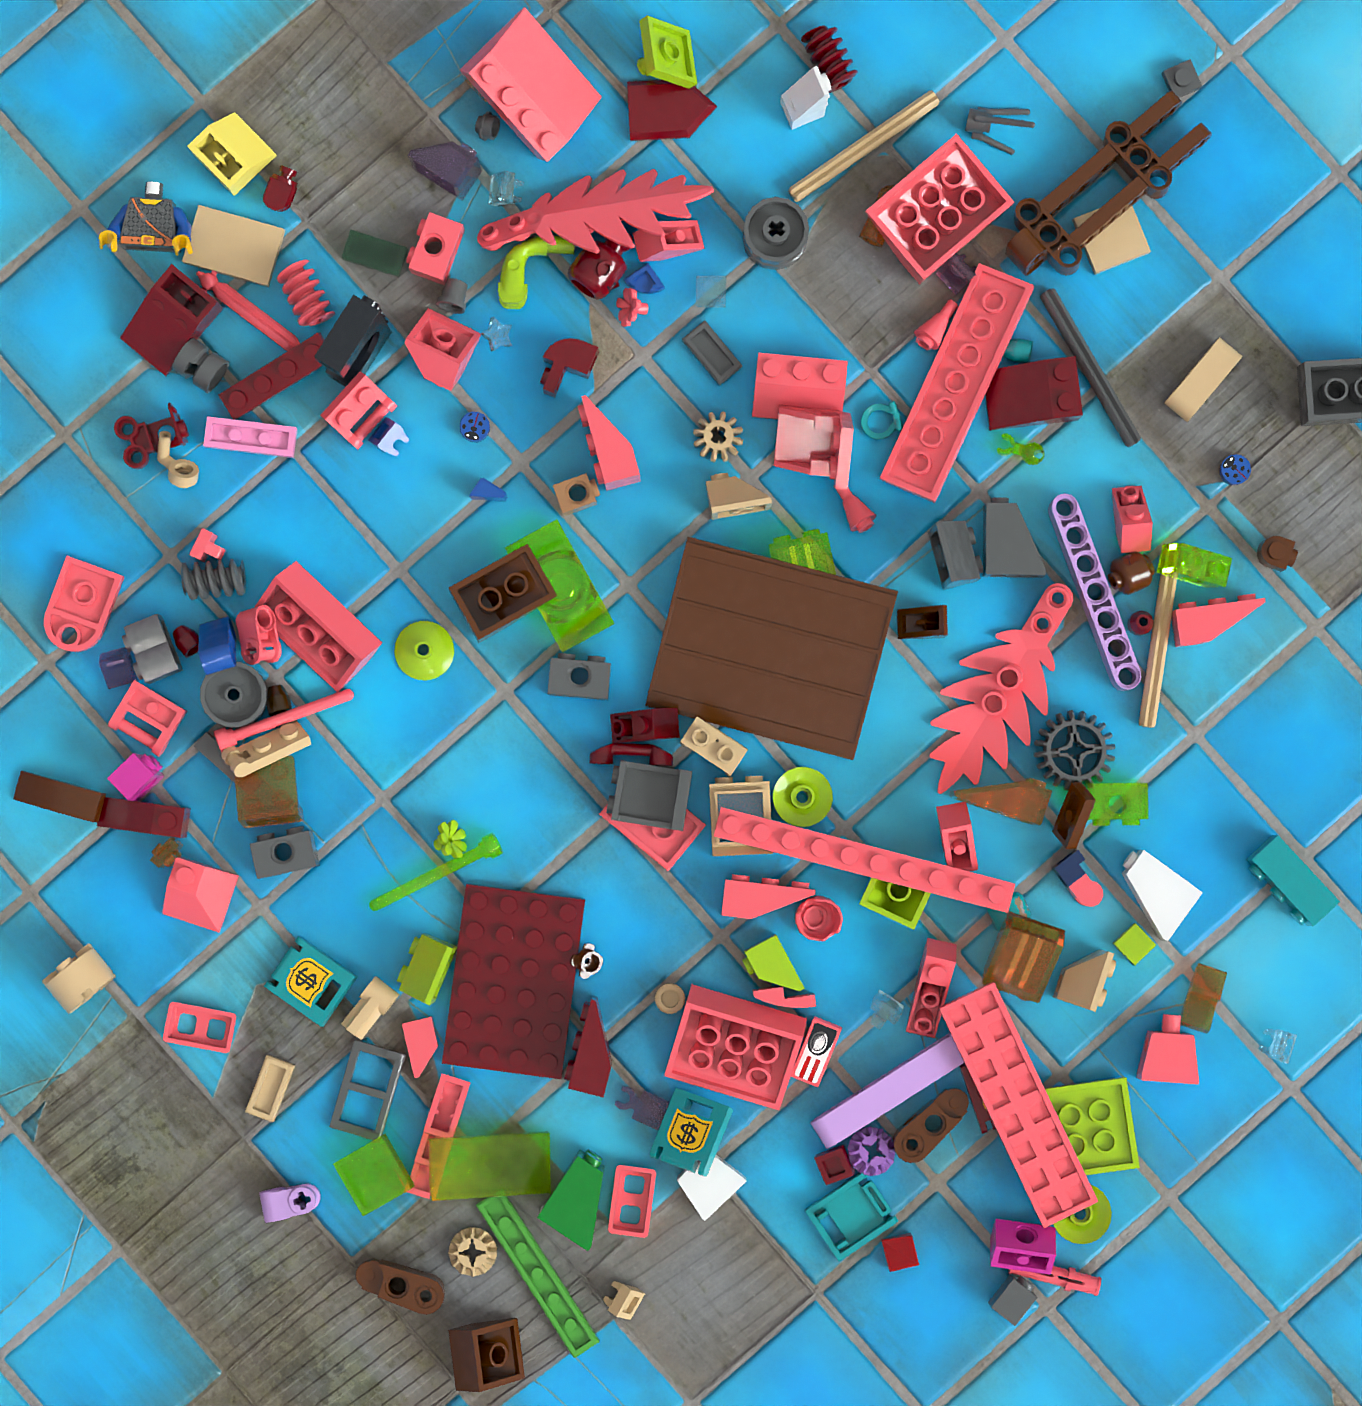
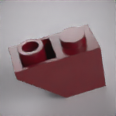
[610,708,680,743]

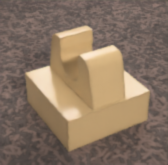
[603,1281,645,1320]

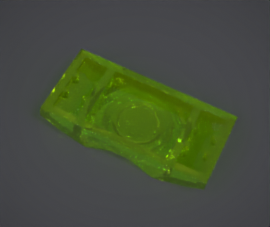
[505,519,615,653]

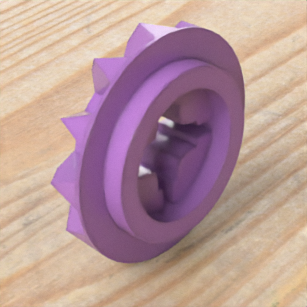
[848,1127,895,1176]

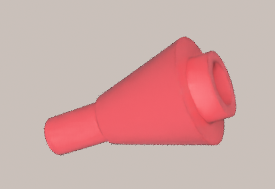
[914,299,959,350]
[834,485,876,533]

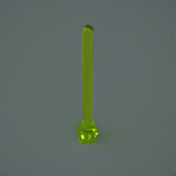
[369,832,503,911]

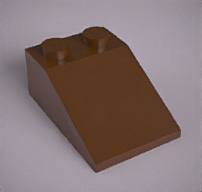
[449,543,557,643]

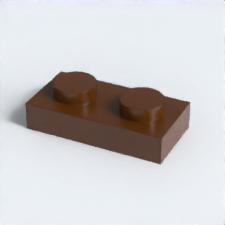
[1052,782,1096,849]

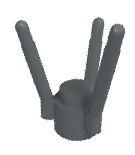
[965,107,1035,155]

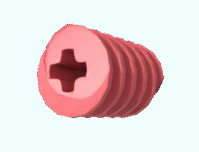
[277,260,335,326]

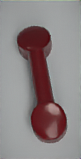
[589,743,673,766]

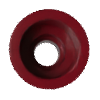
[1127,611,1154,636]
[172,625,199,658]

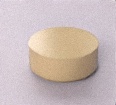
[655,983,685,1014]

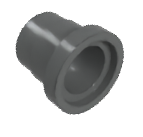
[436,278,468,314]

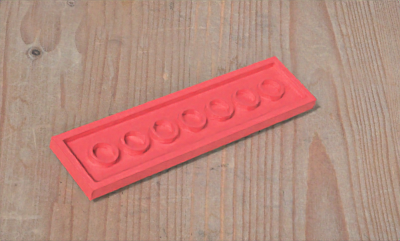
[880,263,1034,503]

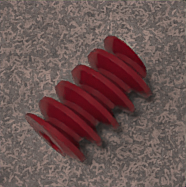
[801,25,858,93]

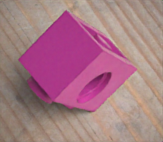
[107,753,165,801]
[990,1219,1056,1275]

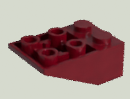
[120,264,223,376]
[564,996,612,1098]

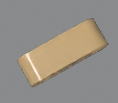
[1164,337,1242,422]

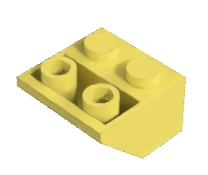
[187,112,277,196]

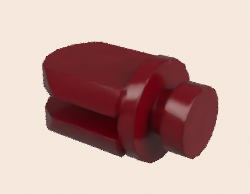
[263,165,298,212]

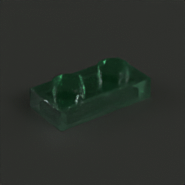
[341,230,408,278]

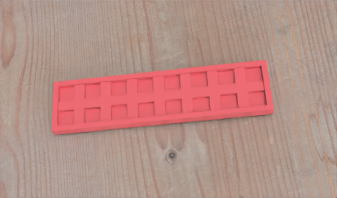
[938,981,1098,1228]

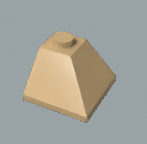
[705,473,772,520]

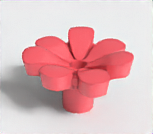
[616,288,648,327]

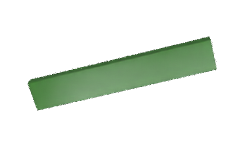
[476,1188,600,1358]

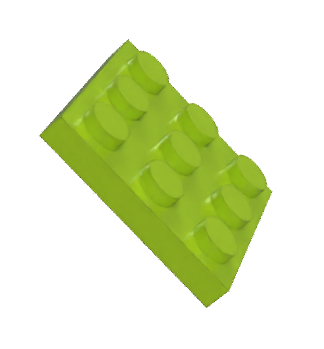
[1045,1077,1140,1175]

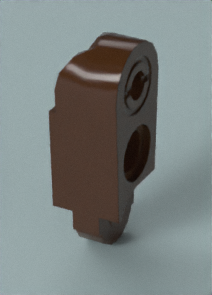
[892,1088,969,1163]
[356,1258,445,1315]

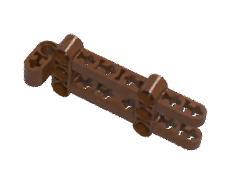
[1005,91,1212,276]

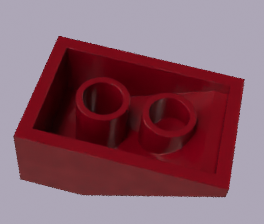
[985,356,1083,431]

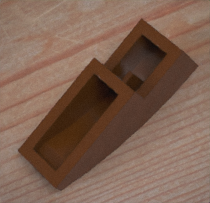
[13,771,106,823]

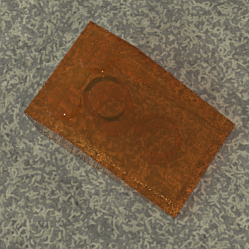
[949,778,1052,826]

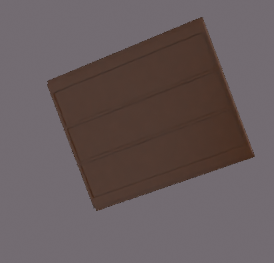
[645,537,898,760]

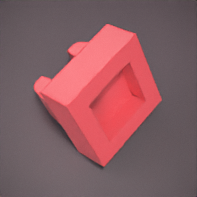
[189,528,226,563]

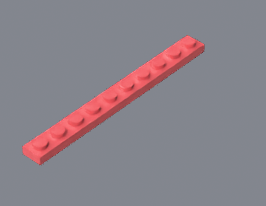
[714,807,1015,913]

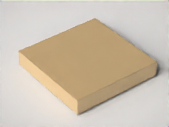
[1072,206,1151,275]

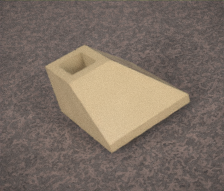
[1053,949,1116,1012]

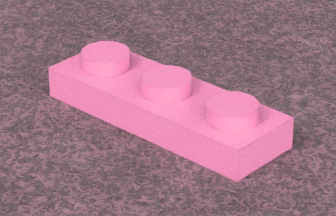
[203,416,297,458]

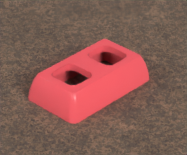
[163,1002,236,1053]
[608,1165,656,1238]

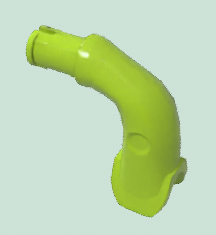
[498,235,575,309]

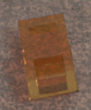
[1180,963,1227,1034]

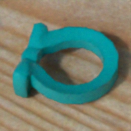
[861,401,903,440]

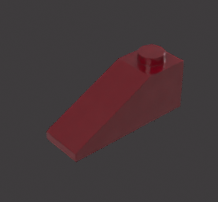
[97,797,191,838]

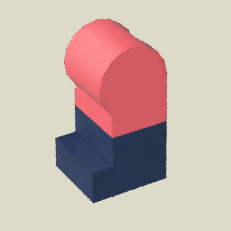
[1051,850,1103,907]

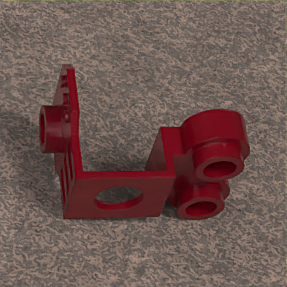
[114,403,189,469]

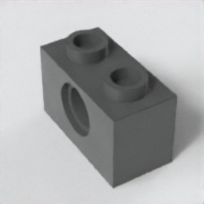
[548,653,611,700]
[250,826,320,879]

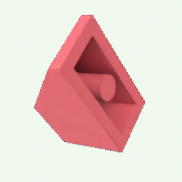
[632,220,705,262]

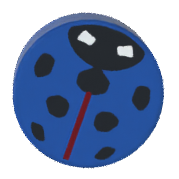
[460,412,490,443]
[1219,454,1251,485]

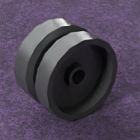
[742,197,809,270]
[200,662,268,729]

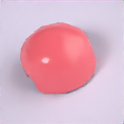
[795,896,843,941]

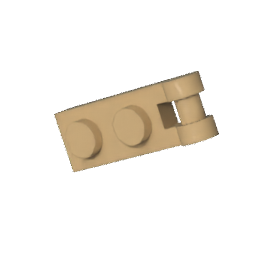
[221,720,311,777]

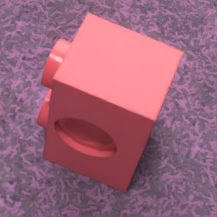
[406,212,465,286]
[936,801,978,872]

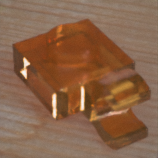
[150,837,184,868]

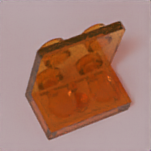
[235,755,304,828]

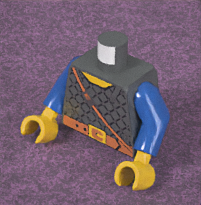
[99,182,193,256]

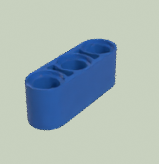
[198,616,236,675]

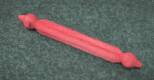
[196,270,300,351]

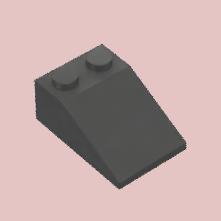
[928,521,983,590]

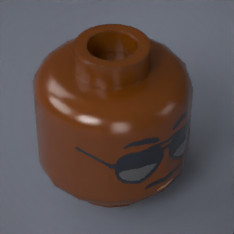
[1108,551,1155,595]

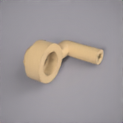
[157,431,199,488]

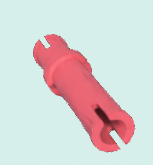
[1008,1266,1102,1296]

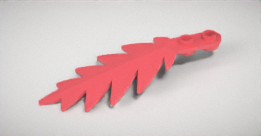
[477,169,714,254]
[929,583,1073,794]

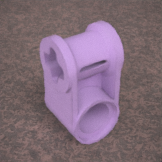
[259,1184,321,1223]

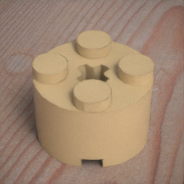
[42,943,116,1014]

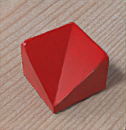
[881,1233,919,1272]

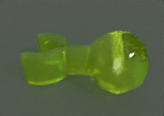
[997,433,1045,465]

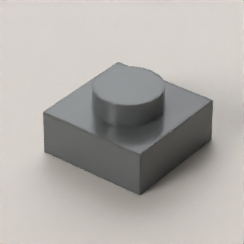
[1162,59,1202,98]

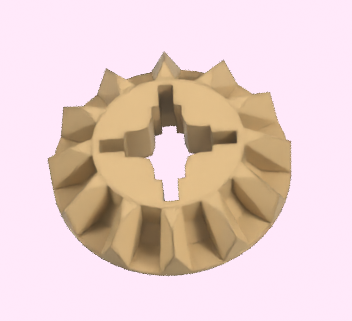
[448,1227,497,1277]

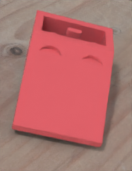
[578,395,641,491]

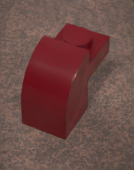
[540,338,599,398]

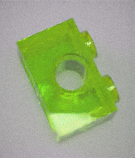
[1157,543,1232,588]
[1083,783,1148,826]

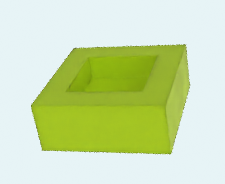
[1113,923,1156,966]

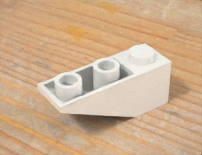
[780,66,831,130]

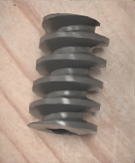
[181,558,246,600]

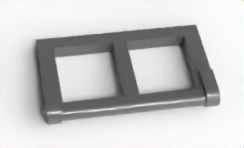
[329,1040,406,1142]

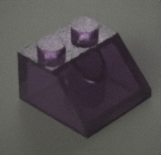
[408,141,482,201]

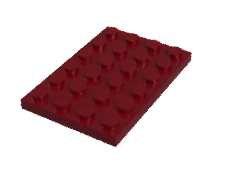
[442,884,585,1079]

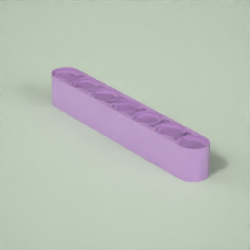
[1048,493,1141,691]
[810,1033,964,1149]

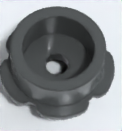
[475,111,500,141]

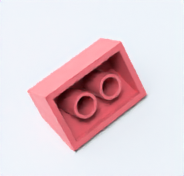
[752,352,848,420]

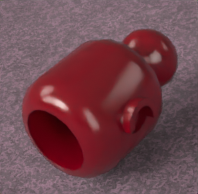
[568,232,634,300]

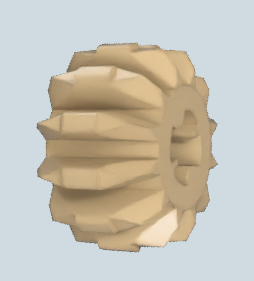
[693,412,743,463]

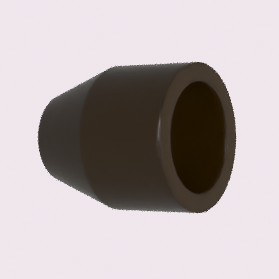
[266,685,292,716]

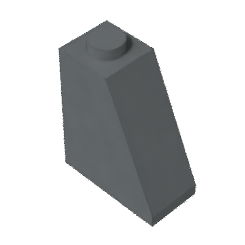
[983,497,1046,578]

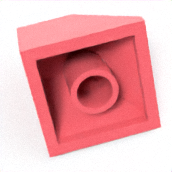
[405,308,481,391]
[162,857,239,933]

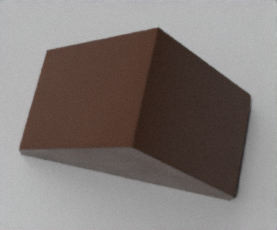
[897,605,948,639]

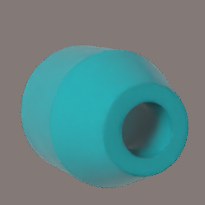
[1003,338,1033,364]

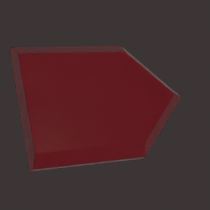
[627,80,717,141]

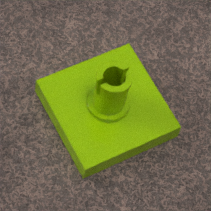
[637,15,697,89]

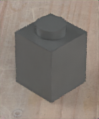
[988,1274,1038,1326]

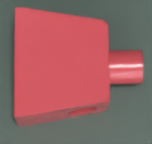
[1137,1014,1199,1085]

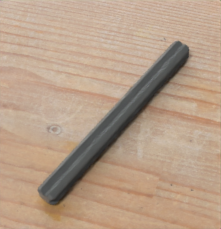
[1040,288,1141,447]

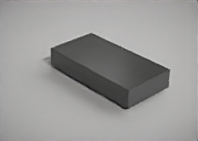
[682,320,743,386]

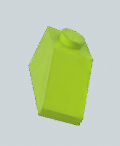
[742,934,805,991]

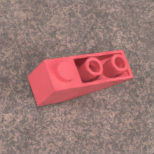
[1171,594,1266,647]
[721,874,816,919]
[906,938,957,1038]

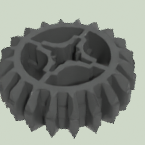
[1034,710,1115,791]

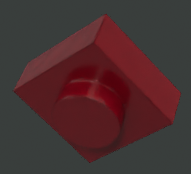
[814,1145,855,1185]

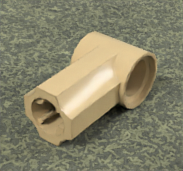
[341,976,400,1040]

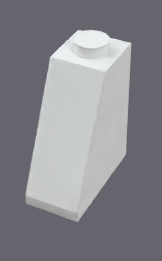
[1122,850,1203,942]

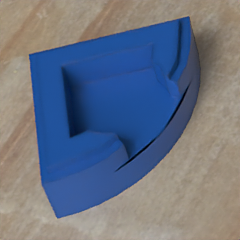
[623,263,665,294]

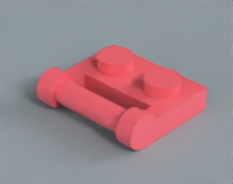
[320,371,398,450]
[108,680,187,757]

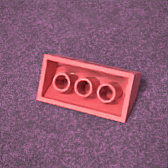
[255,561,382,692]

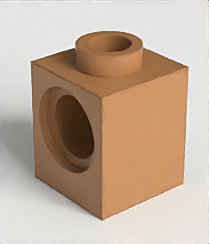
[553,473,600,516]

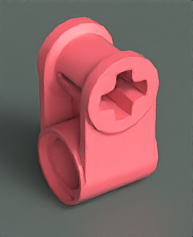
[236,605,282,665]

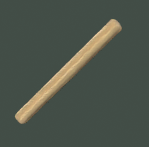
[788,90,939,202]
[1139,551,1181,728]

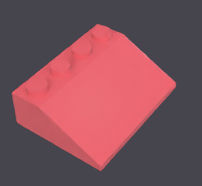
[460,7,602,162]
[865,133,1015,285]
[664,984,807,1110]

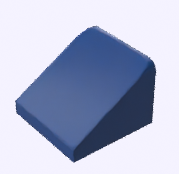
[469,477,508,501]

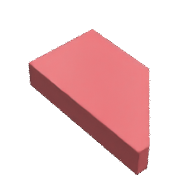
[402,1016,439,1078]

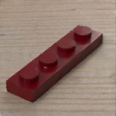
[218,332,324,420]

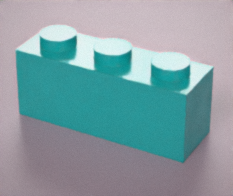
[1246,835,1340,926]

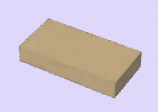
[245,1055,296,1122]

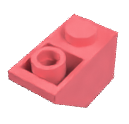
[1112,486,1153,553]

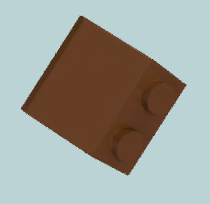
[448,1318,525,1392]

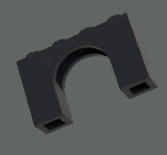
[314,295,392,387]

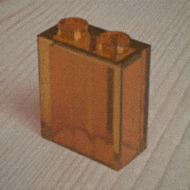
[982,911,1065,1003]

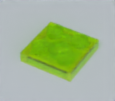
[333,1134,415,1216]

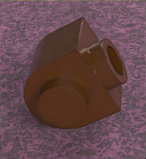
[1257,536,1298,572]

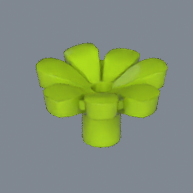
[433,820,467,859]

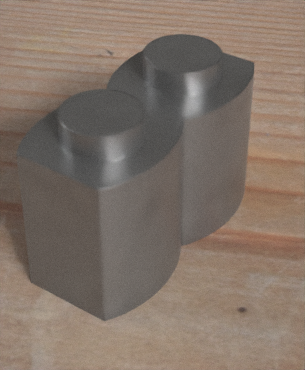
[122,614,183,684]

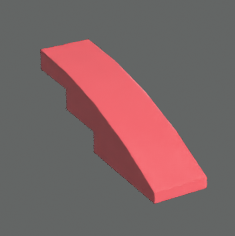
[405,1074,471,1201]

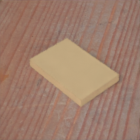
[182,205,285,287]

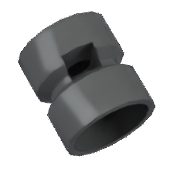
[172,338,229,394]

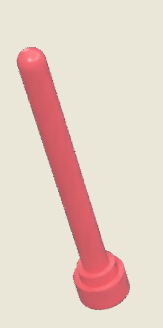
[213,689,354,753]

